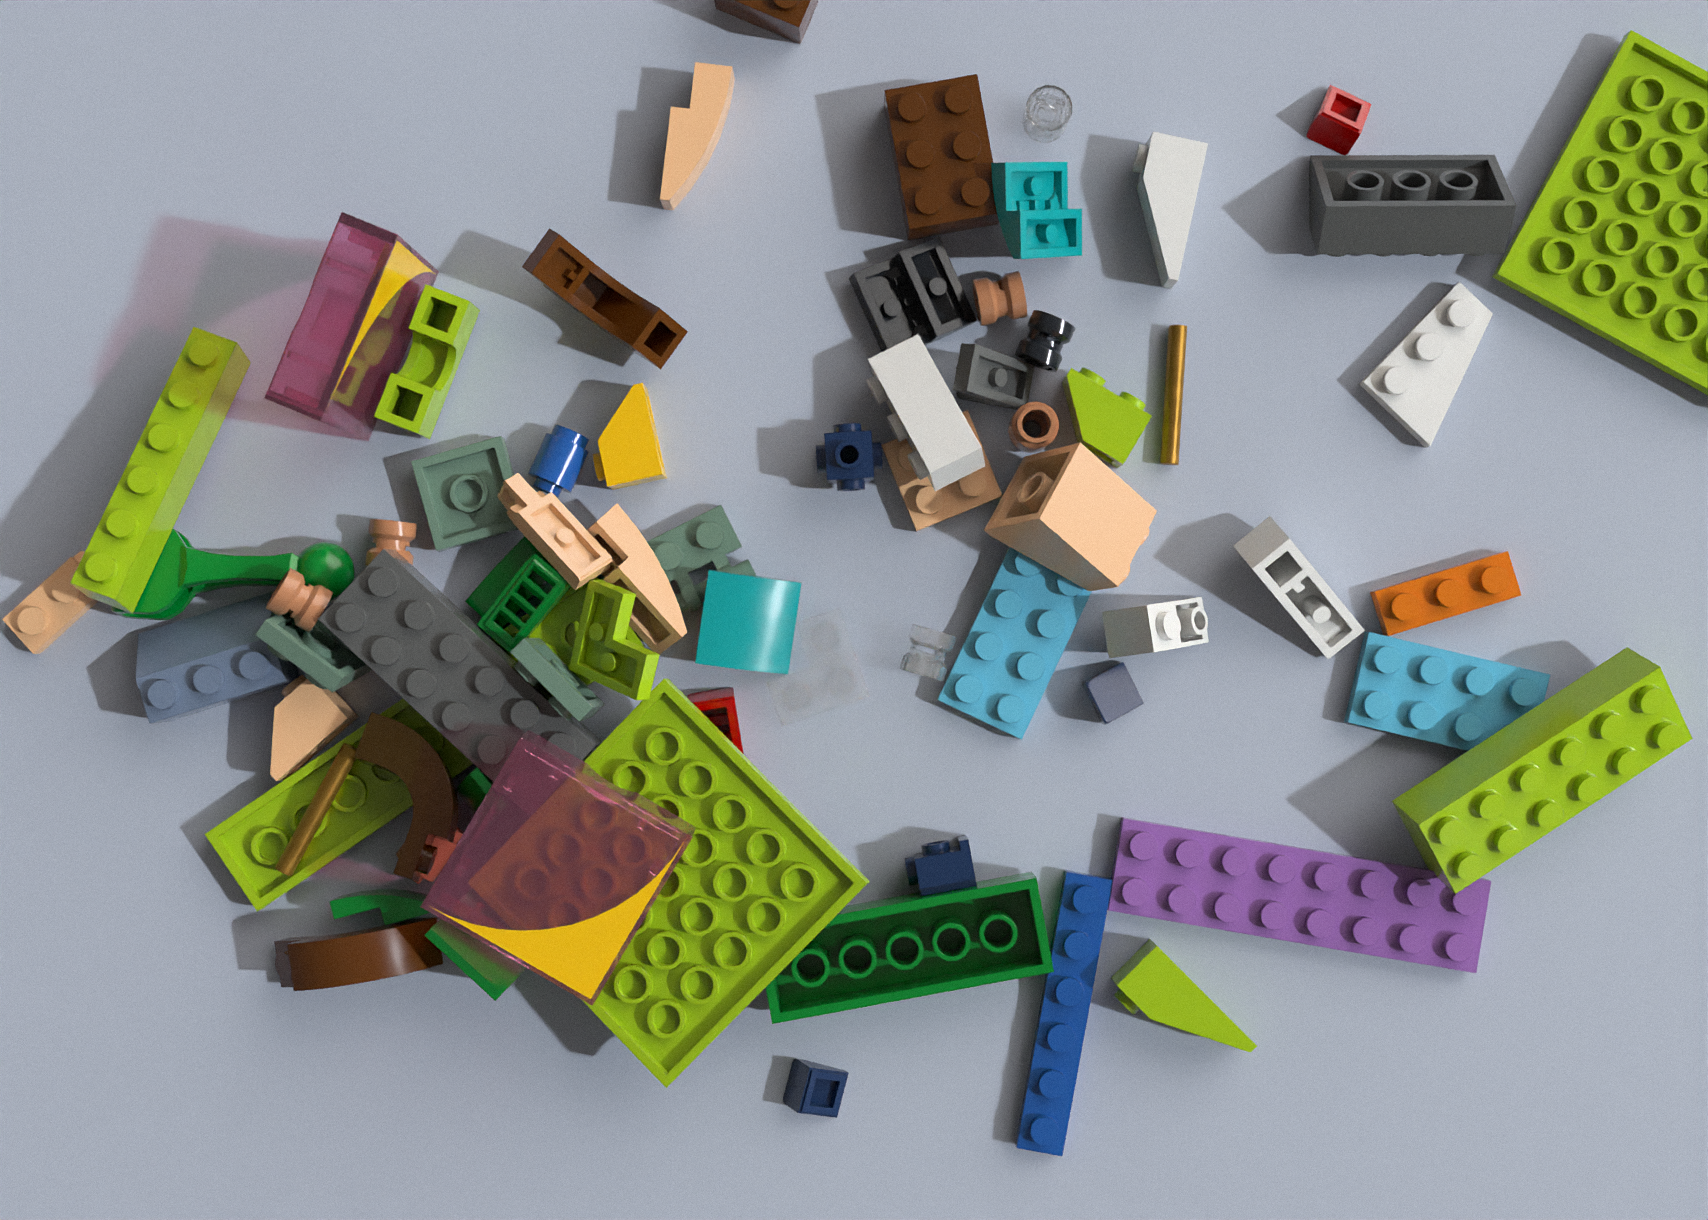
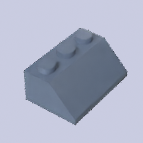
[136,592,299,724]

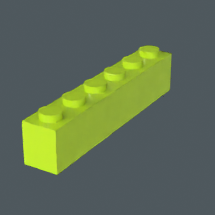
[70,327,251,614]

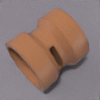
[972,271,1027,326]
[365,519,417,566]
[266,568,333,633]

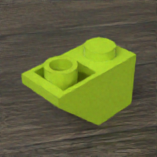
[1062,367,1152,468]

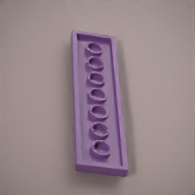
[1107,817,1491,973]

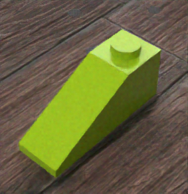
[1111,939,1257,1053]

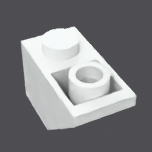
[1102,597,1209,658]

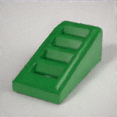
[477,552,571,652]

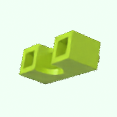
[374,284,480,439]

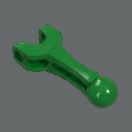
[111,528,355,620]

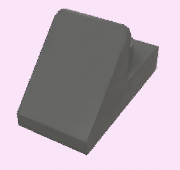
[953,343,1035,410]

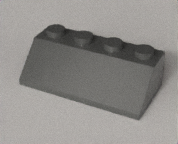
[1309,155,1517,257]

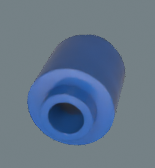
[528,425,589,498]

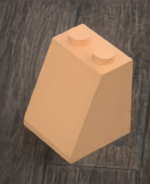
[984,443,1157,591]

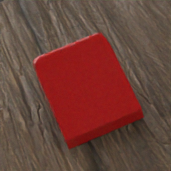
[1306,85,1372,155]

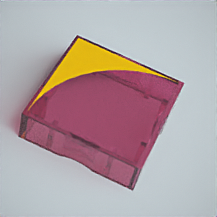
[264,212,439,441]
[421,730,696,1006]

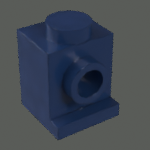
[904,835,977,896]

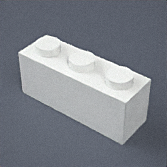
[866,334,985,491]

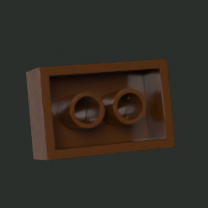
[884,74,999,240]

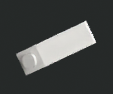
[1132,131,1208,289]
[1233,516,1365,659]

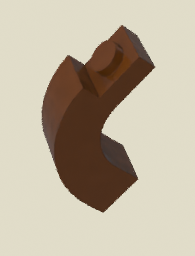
[522,228,688,369]
[274,918,443,991]

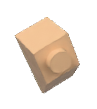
[270,675,358,781]

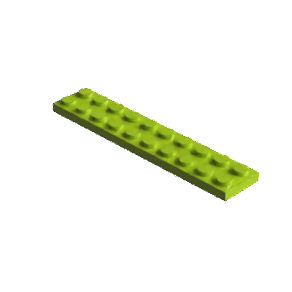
[205,576,646,912]

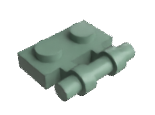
[647,505,756,613]

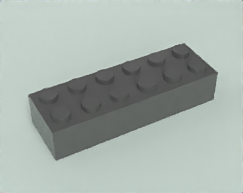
[318,549,602,815]

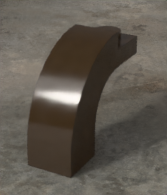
[354,712,458,882]

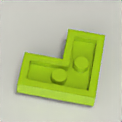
[569,579,660,701]

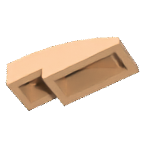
[660,62,735,210]
[587,503,687,654]

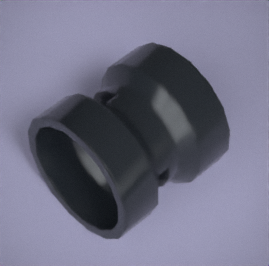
[1015,310,1076,372]

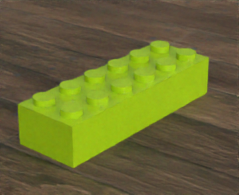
[1392,647,1693,894]

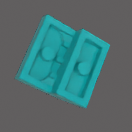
[991,162,1082,259]
[695,570,802,674]

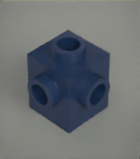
[816,423,883,491]

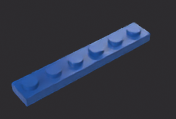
[1015,870,1113,1156]

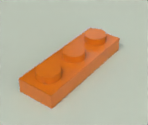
[1370,551,1522,636]

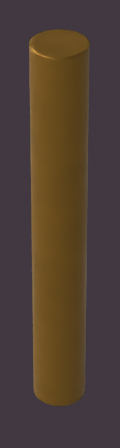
[1160,325,1187,465]
[275,743,357,876]

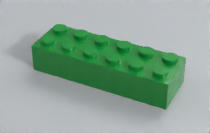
[766,871,1054,1024]

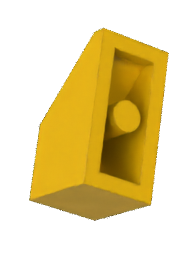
[593,383,667,490]

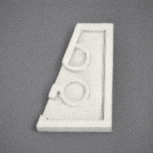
[1359,282,1493,448]

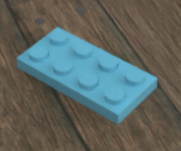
[937,547,1092,740]
[1344,632,1550,751]

